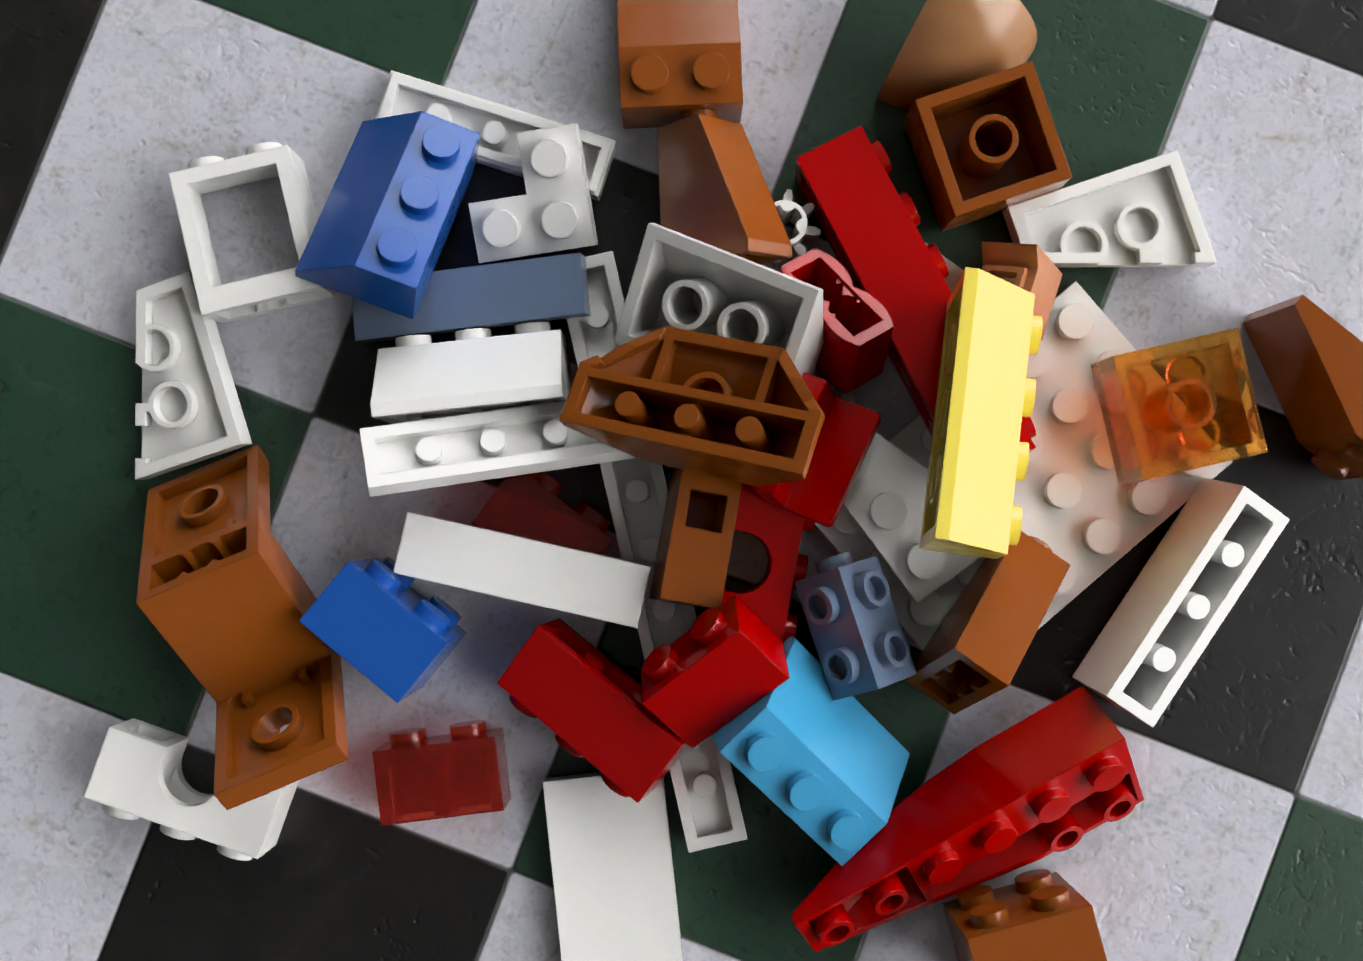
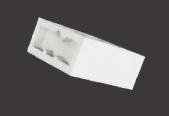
[168,142,335,324]

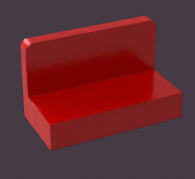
[750,372,881,527]

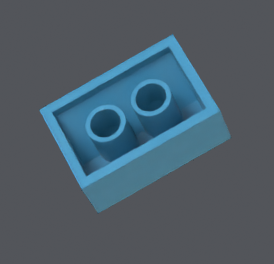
[711,635,910,866]

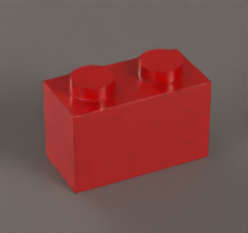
[641,595,790,749]

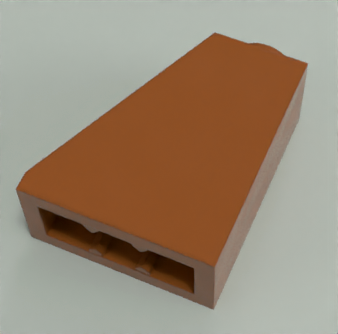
[657,109,792,264]
[904,531,1070,714]

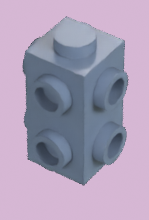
[794,552,917,701]

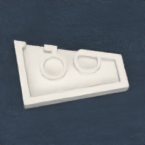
[1002,150,1217,268]
[135,271,252,480]
[842,433,980,603]

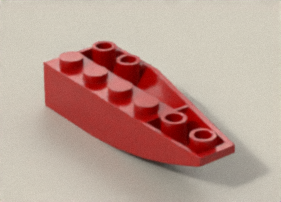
[791,685,1144,952]

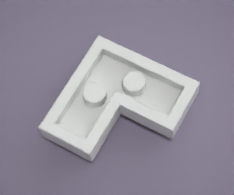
[468,123,598,263]

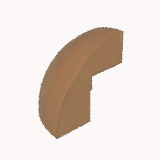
[876,0,1037,110]

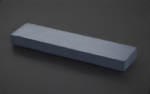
[351,252,591,343]

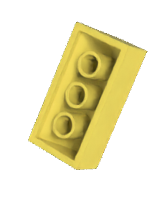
[919,267,1043,559]

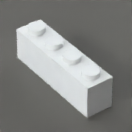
[1072,478,1290,727]

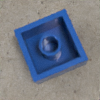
[299,557,467,703]

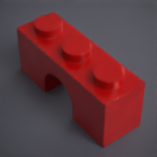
[721,483,815,642]

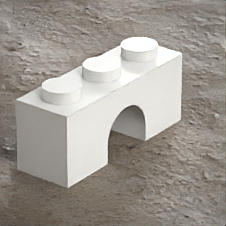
[84,718,299,861]

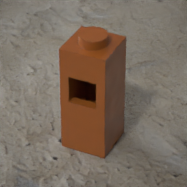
[649,467,742,609]

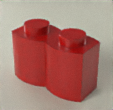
[780,248,894,392]

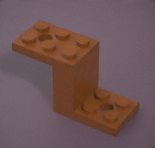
[136,444,348,810]

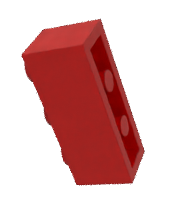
[497,618,688,803]

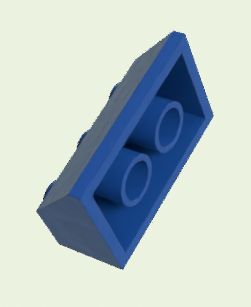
[295,111,480,319]

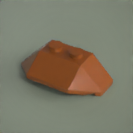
[559,326,825,487]

